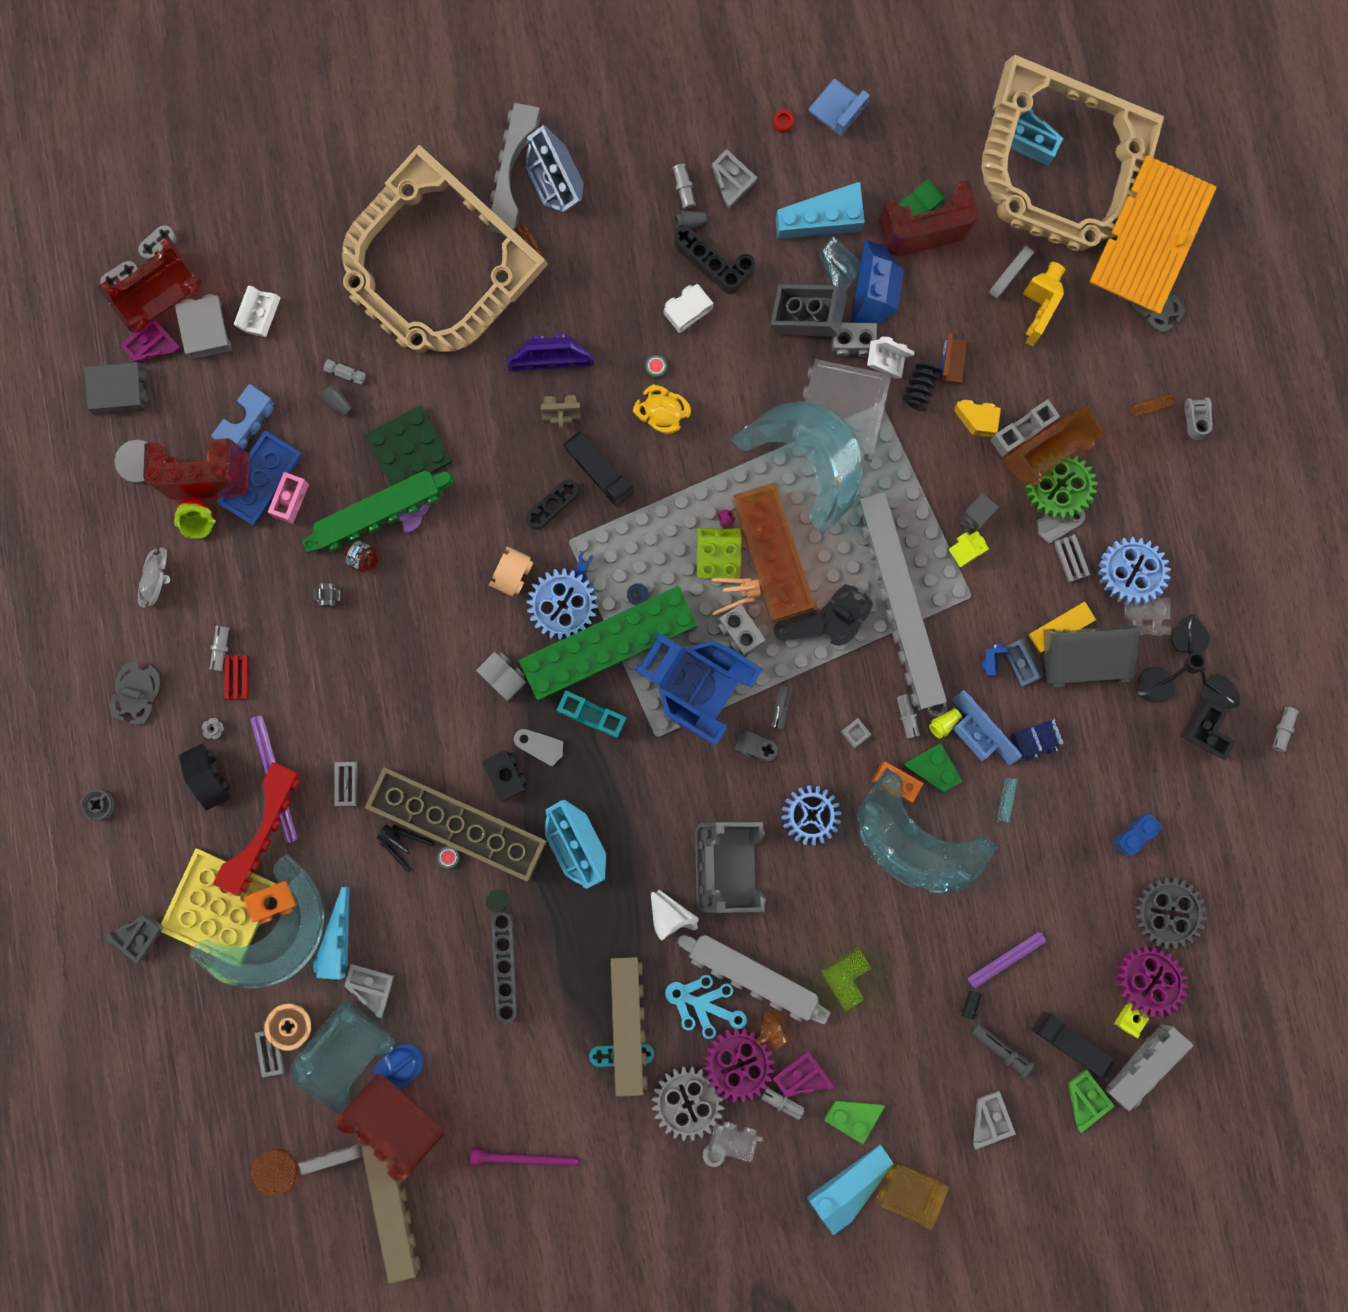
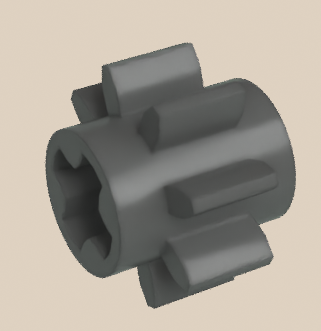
[313,583,340,607]

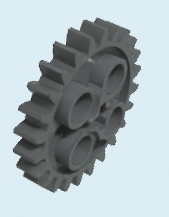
[1133,877,1207,949]

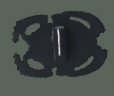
[819,584,873,646]

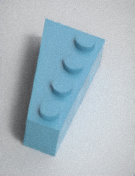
[775,182,865,239]

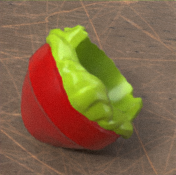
[174,498,216,539]

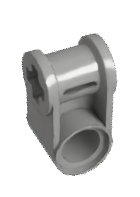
[1184,397,1213,440]

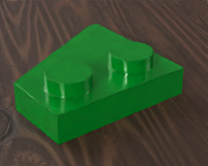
[903,743,963,792]

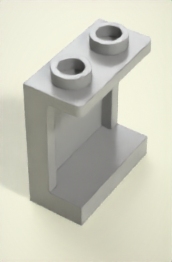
[175,294,232,360]

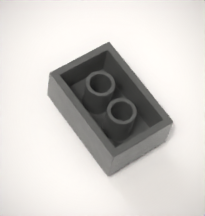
[770,284,847,337]

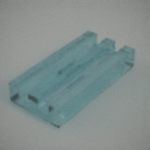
[997,778,1018,823]

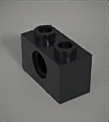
[482,750,527,802]

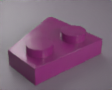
[120,317,182,363]
[772,1051,834,1097]

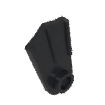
[774,609,825,640]

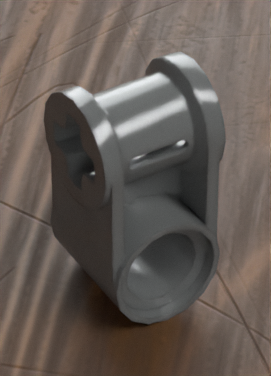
[734,729,778,762]

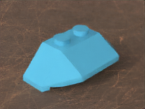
[545,800,606,889]

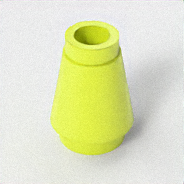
[929,708,962,739]

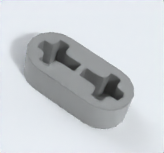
[138,226,176,262]
[100,261,141,294]

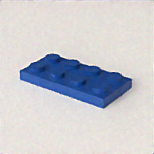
[217,430,302,527]

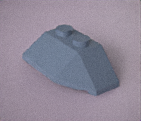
[526,125,584,212]

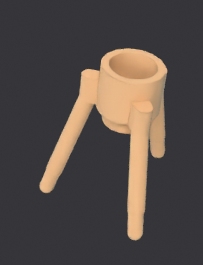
[712,578,760,616]

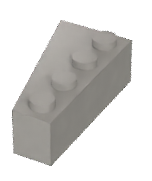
[1104,1023,1194,1111]

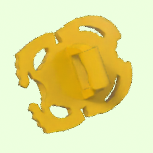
[633,384,691,434]

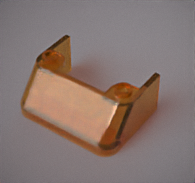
[1001,404,1107,487]

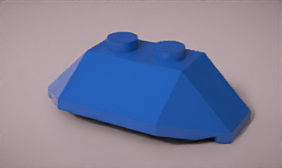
[851,240,904,324]

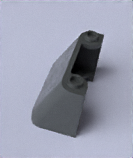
[1043,623,1140,687]
[695,822,766,913]

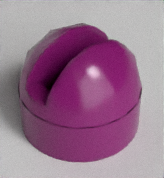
[718,510,735,528]

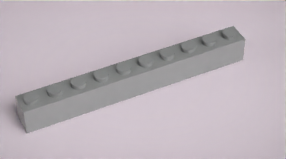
[855,492,947,711]

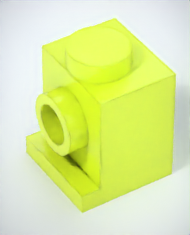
[1114,1003,1149,1038]

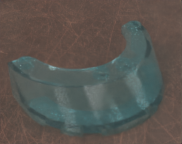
[730,402,864,532]
[857,768,998,894]
[189,853,324,988]

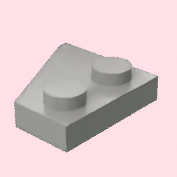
[712,149,757,209]
[344,964,395,1018]
[973,1090,1016,1150]

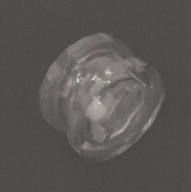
[926,703,947,717]

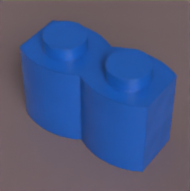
[1113,814,1162,856]

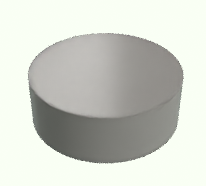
[703,1143,725,1167]

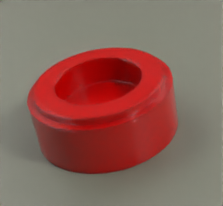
[773,110,794,133]

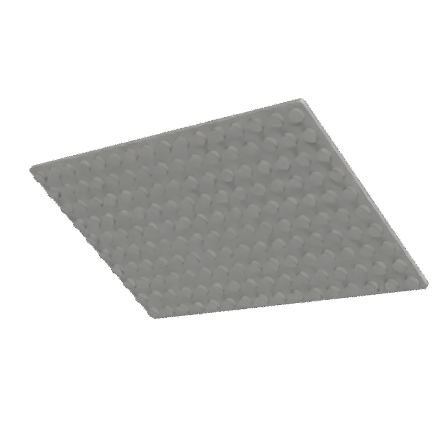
[569,404,971,737]

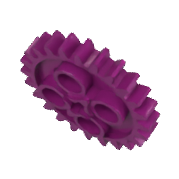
[1115,946,1188,1019]
[702,1028,774,1103]

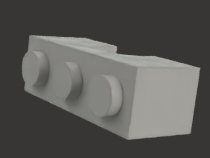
[990,399,1060,458]

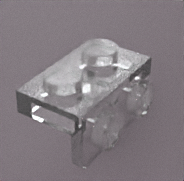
[708,1122,763,1162]

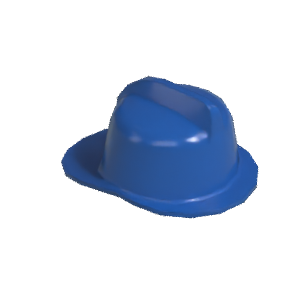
[374,1044,424,1092]

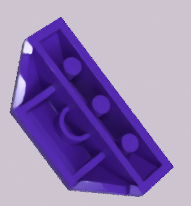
[507,334,594,371]

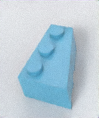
[1011,101,1063,166]

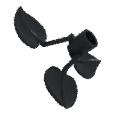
[1136,614,1240,709]

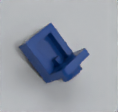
[982,644,1011,677]

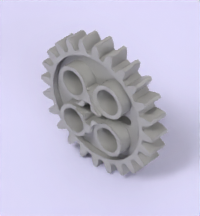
[652,1066,724,1141]

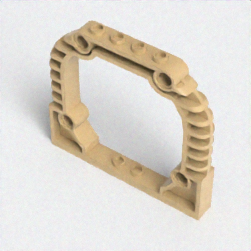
[981,55,1164,251]
[342,145,548,353]

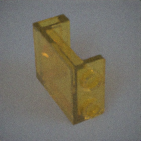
[877,1162,949,1230]

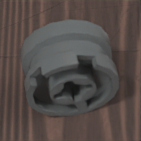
[80,789,115,821]

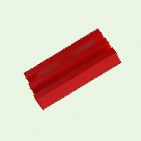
[224,655,248,700]

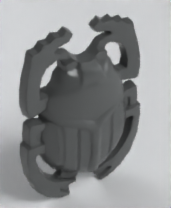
[1130,291,1185,333]
[110,661,160,725]

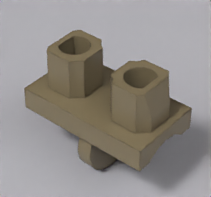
[541,395,581,430]

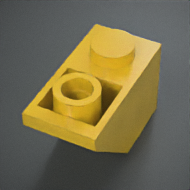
[954,400,1001,438]

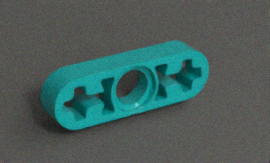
[589,1043,654,1067]

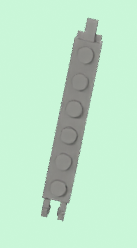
[678,934,831,1024]

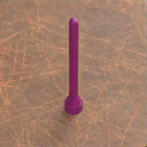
[470,1148,579,1167]

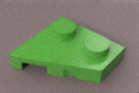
[1068,1069,1115,1133]
[824,1100,885,1144]

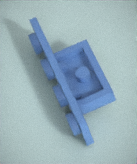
[952,690,1022,765]

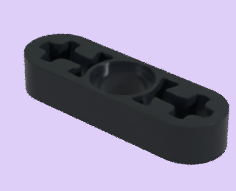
[526,480,579,530]

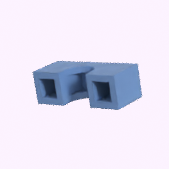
[211,384,275,455]

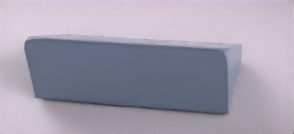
[1005,637,1045,687]

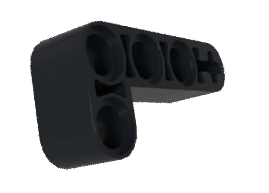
[674,227,755,294]
[563,431,634,508]
[1031,1011,1116,1080]

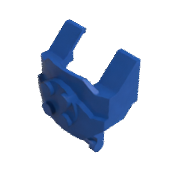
[634,633,763,746]

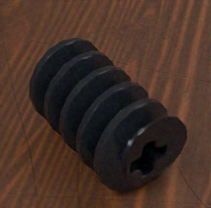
[902,362,942,412]

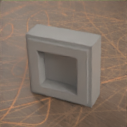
[841,718,872,749]

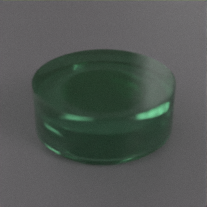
[486,890,509,912]

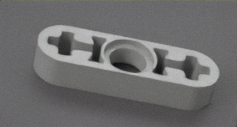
[989,245,1035,299]
[298,1143,363,1175]

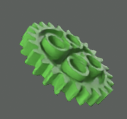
[1025,452,1097,521]

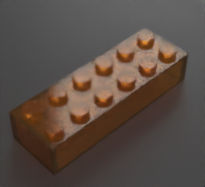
[732,482,815,623]

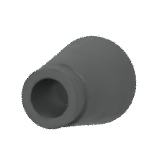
[674,211,707,230]
[320,385,352,417]

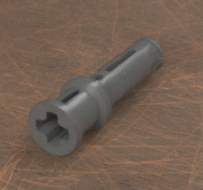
[970,1023,1035,1079]

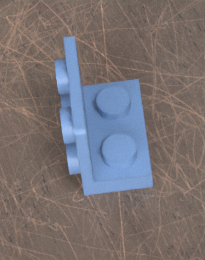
[809,79,870,137]

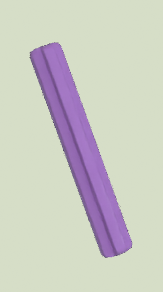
[968,932,1046,988]

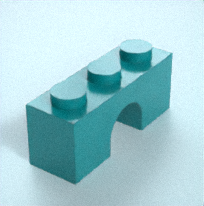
[557,691,627,739]

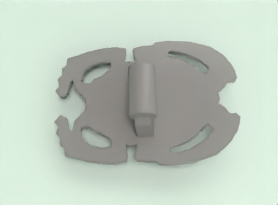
[138,547,170,608]

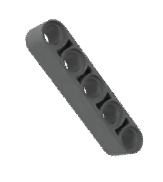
[492,911,518,1023]

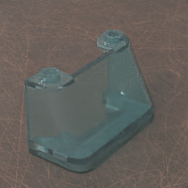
[290,1000,395,1114]

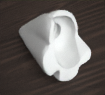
[651,890,699,940]

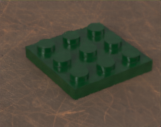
[364,405,453,486]

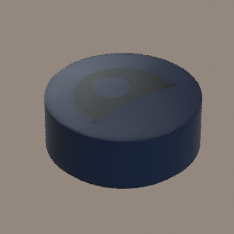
[627,583,649,606]

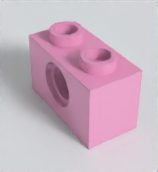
[268,472,309,524]

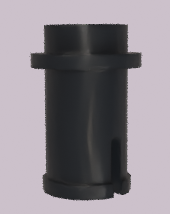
[960,990,982,1020]

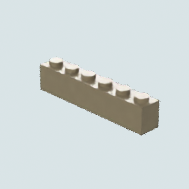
[610,957,647,1096]
[361,1137,420,1284]

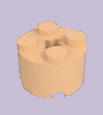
[489,546,533,597]
[265,1003,311,1050]

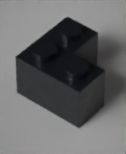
[1181,698,1236,760]
[179,743,230,811]

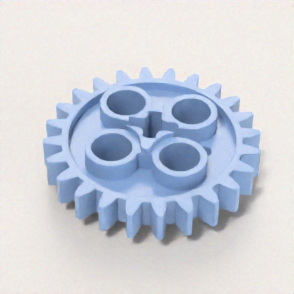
[1098,537,1171,606]
[526,568,598,640]

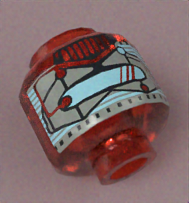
[344,541,378,573]

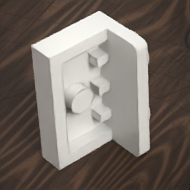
[234,286,281,337]
[867,337,914,379]

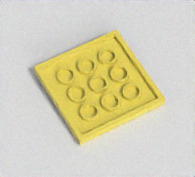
[161,848,277,966]

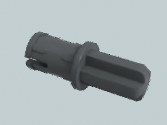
[770,685,793,730]

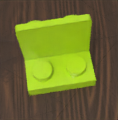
[697,528,742,579]

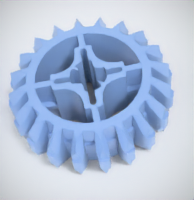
[781,786,841,845]

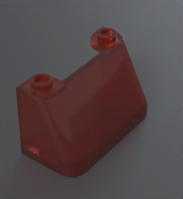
[97,237,202,333]

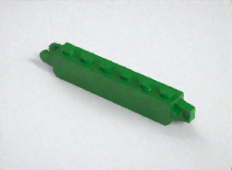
[302,470,455,553]

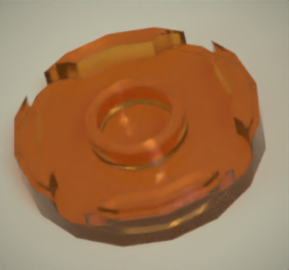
[251,1149,297,1196]

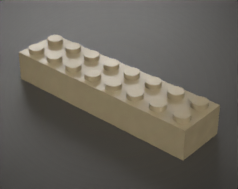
[365,767,547,882]

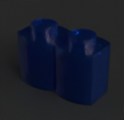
[1011,719,1064,761]

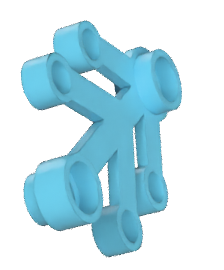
[665,975,747,1039]

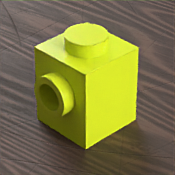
[949,531,989,567]

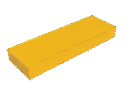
[1028,601,1096,653]

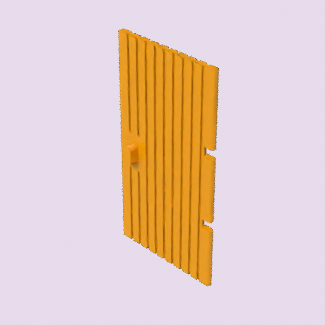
[1089,155,1217,315]

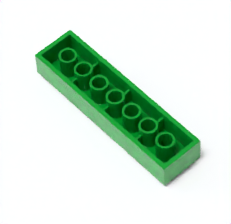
[519,585,698,702]

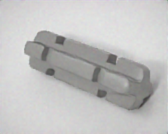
[324,359,366,385]

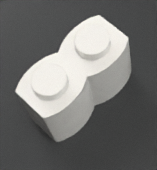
[664,284,714,333]

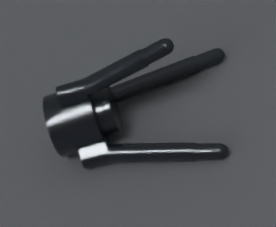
[376,824,435,872]

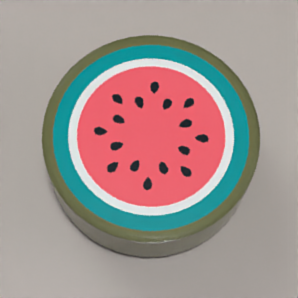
[646,355,667,378]
[437,846,460,868]

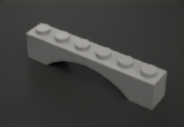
[489,103,540,234]

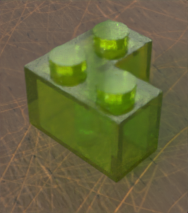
[820,948,871,1011]

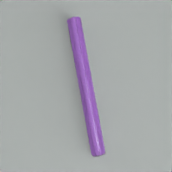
[250,715,297,843]

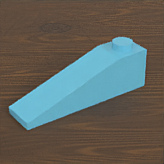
[313,887,350,979]
[807,1145,894,1235]

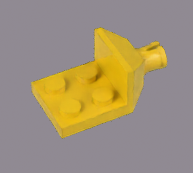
[1023,262,1066,346]

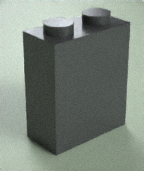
[84,362,148,415]

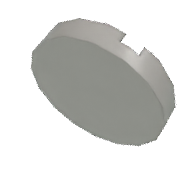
[114,440,159,483]

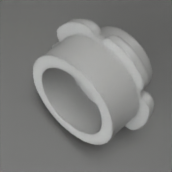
[202,718,224,740]

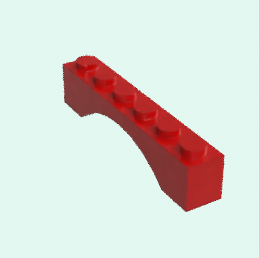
[212,762,301,896]

